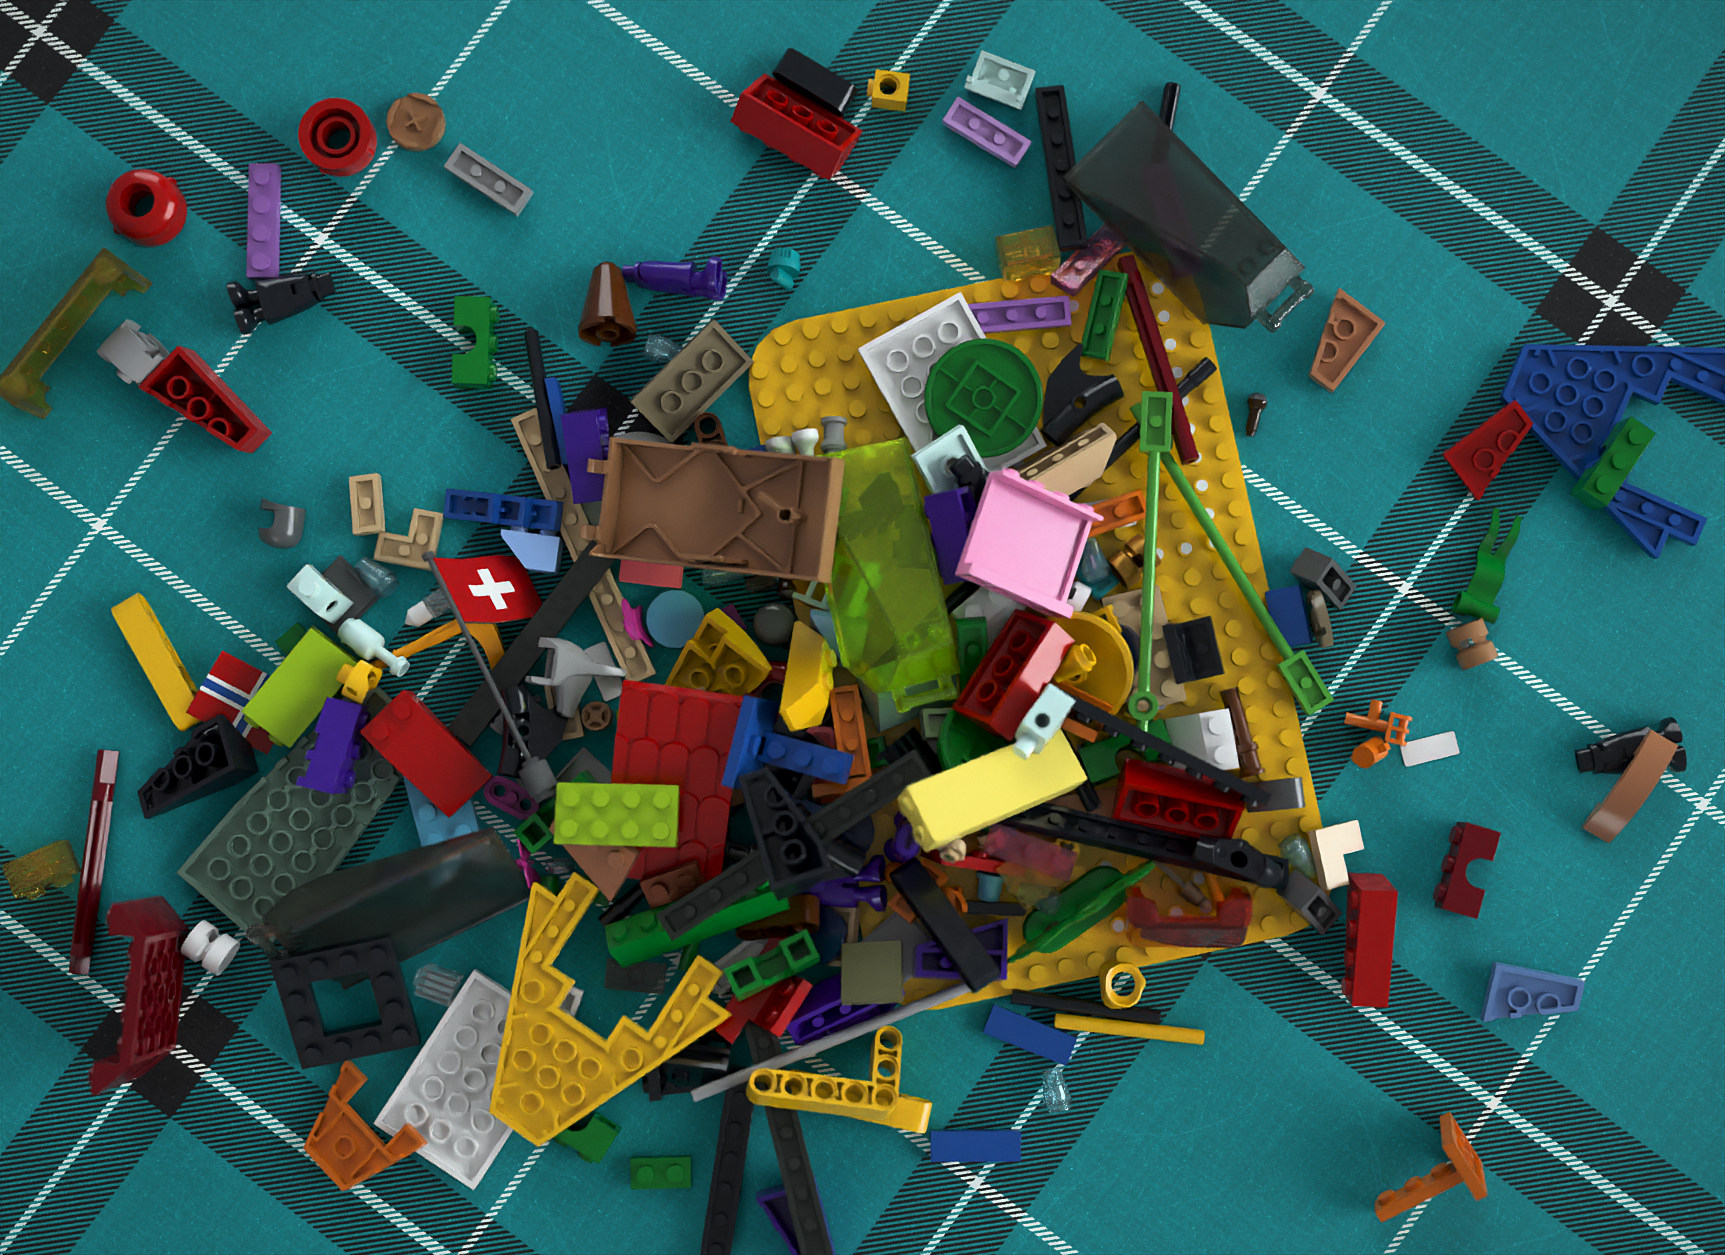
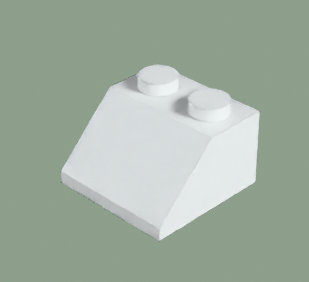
[1164,708,1240,770]

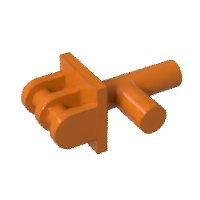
[1344,699,1412,747]

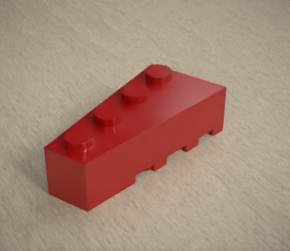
[138,346,272,453]

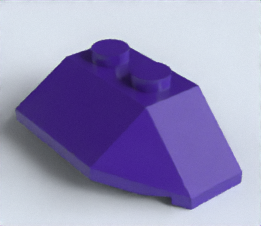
[786,973,905,1046]

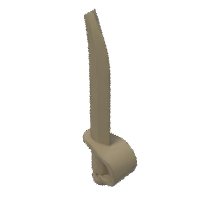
[1153,861,1212,910]

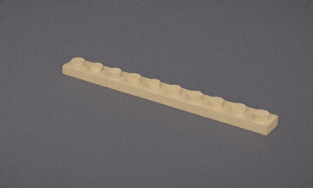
[511,408,657,682]

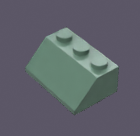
[856,642,957,733]

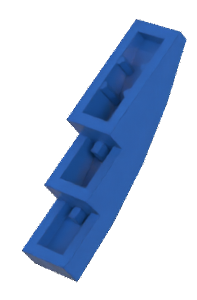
[443,489,564,531]

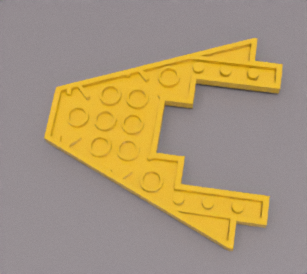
[489,872,732,1147]

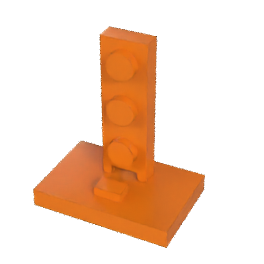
[812,684,872,805]
[1375,1111,1488,1223]

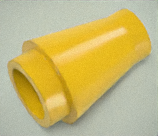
[1052,644,1096,683]

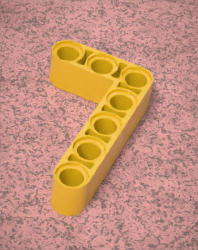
[746,1025,902,1120]

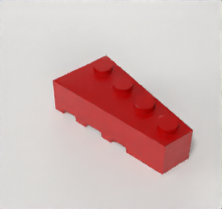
[1341,872,1398,1007]

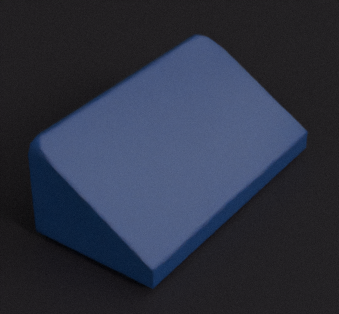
[1265,585,1313,647]

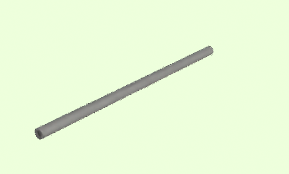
[690,981,970,1102]

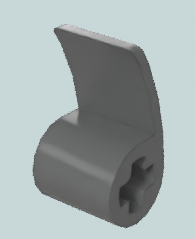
[1246,777,1306,813]

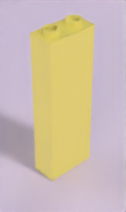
[897,727,1088,852]

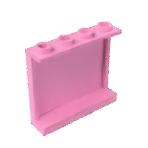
[955,468,1103,619]

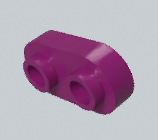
[484,776,541,820]

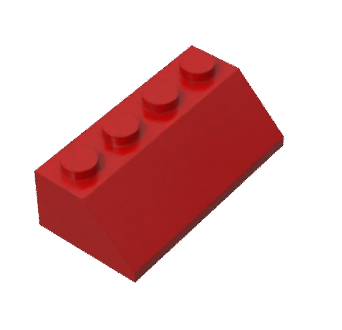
[730,73,863,180]
[952,608,1075,742]
[1111,758,1245,838]

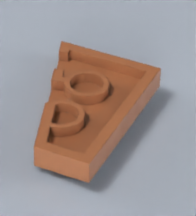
[1308,288,1386,393]
[549,819,641,902]

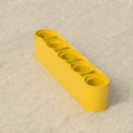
[111,593,201,732]
[789,1069,933,1133]

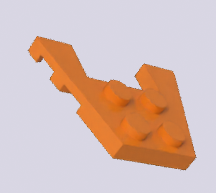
[303,1060,428,1191]

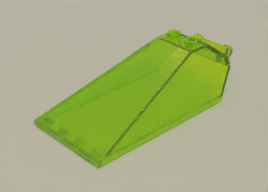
[816,437,960,714]

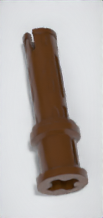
[1220,687,1266,779]

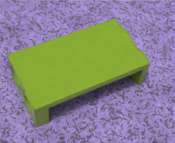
[241,625,359,748]

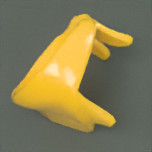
[1099,961,1146,1009]

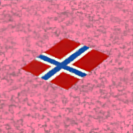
[186,650,274,754]

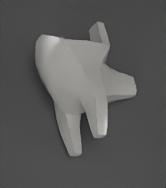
[525,637,626,718]

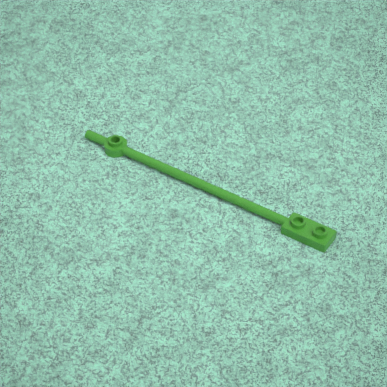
[1128,391,1173,752]
[1129,402,1334,716]

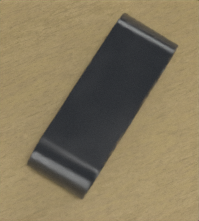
[772,48,858,117]

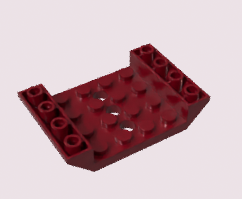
[88,895,189,1095]

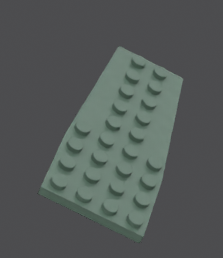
[177,686,404,950]

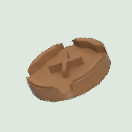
[386,93,446,152]

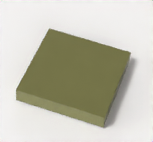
[841,940,903,1005]

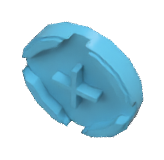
[646,590,705,649]

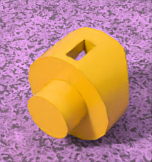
[336,660,383,704]

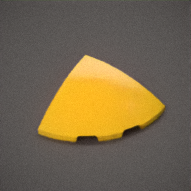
[664,608,772,696]

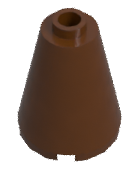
[578,262,637,347]

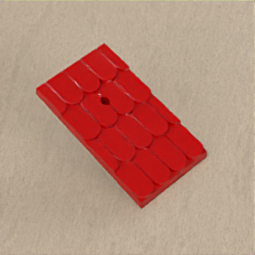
[611,680,744,882]

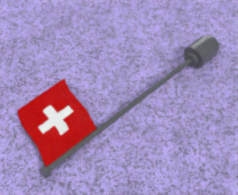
[422,551,557,804]

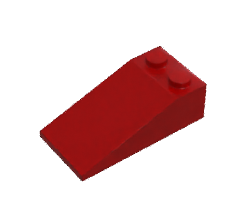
[360,690,493,818]

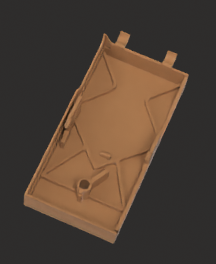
[579,437,845,583]

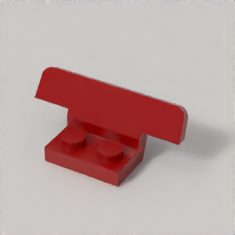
[715,937,813,1044]

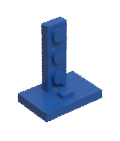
[721,695,854,789]

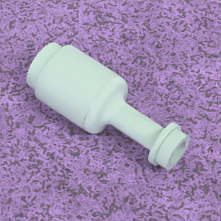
[338,618,410,677]

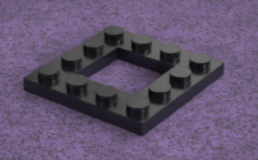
[269,932,422,1070]

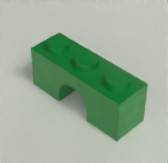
[451,296,499,390]
[1570,417,1656,511]
[1077,718,1173,787]
[513,769,599,855]
[723,929,821,1002]
[552,1112,622,1164]

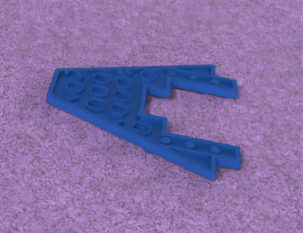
[1499,344,1725,559]

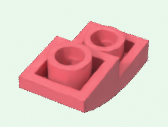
[619,560,684,588]

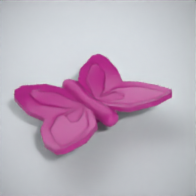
[621,598,654,647]
[515,839,541,889]

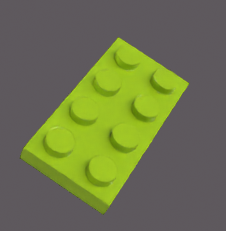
[554,782,680,847]

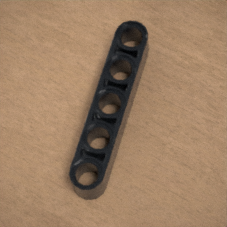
[889,857,1001,994]

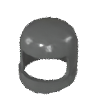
[258,498,306,549]
[753,602,799,646]

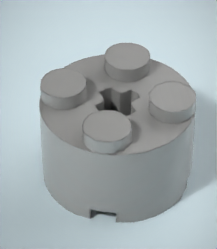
[97,319,170,386]

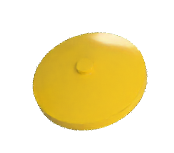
[1041,611,1134,730]

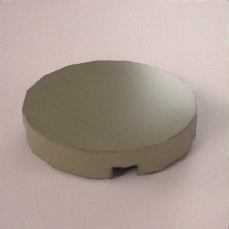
[1306,589,1333,649]

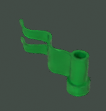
[1452,507,1522,624]

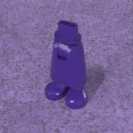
[622,256,727,301]
[883,810,920,863]
[793,855,887,912]

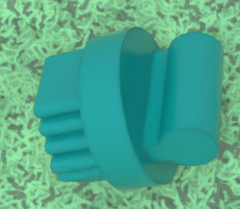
[767,247,800,290]

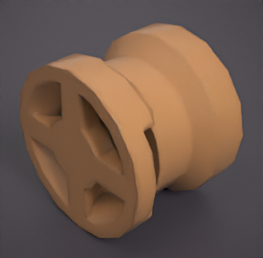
[581,701,614,731]

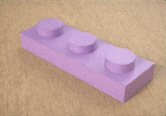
[942,97,1031,169]

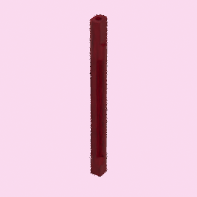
[1117,254,1199,465]
[68,749,120,975]

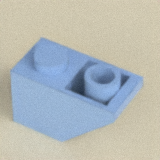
[500,526,564,575]

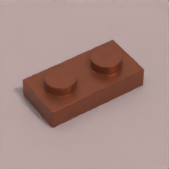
[639,859,707,909]

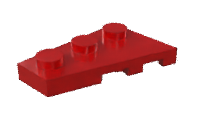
[1441,400,1534,501]
[920,848,1026,877]

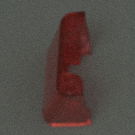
[1125,885,1252,948]

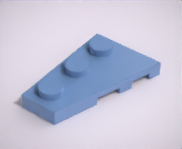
[1480,961,1585,1022]

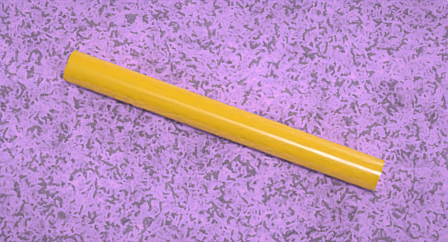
[1054,1013,1205,1045]

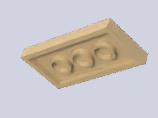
[1100,585,1187,714]

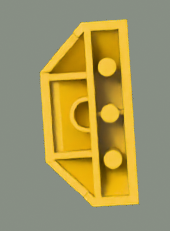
[780,621,837,731]

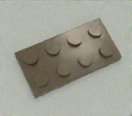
[629,319,754,444]

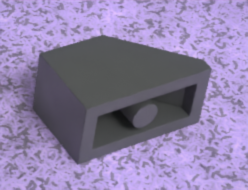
[1290,547,1357,610]
[1276,870,1342,936]

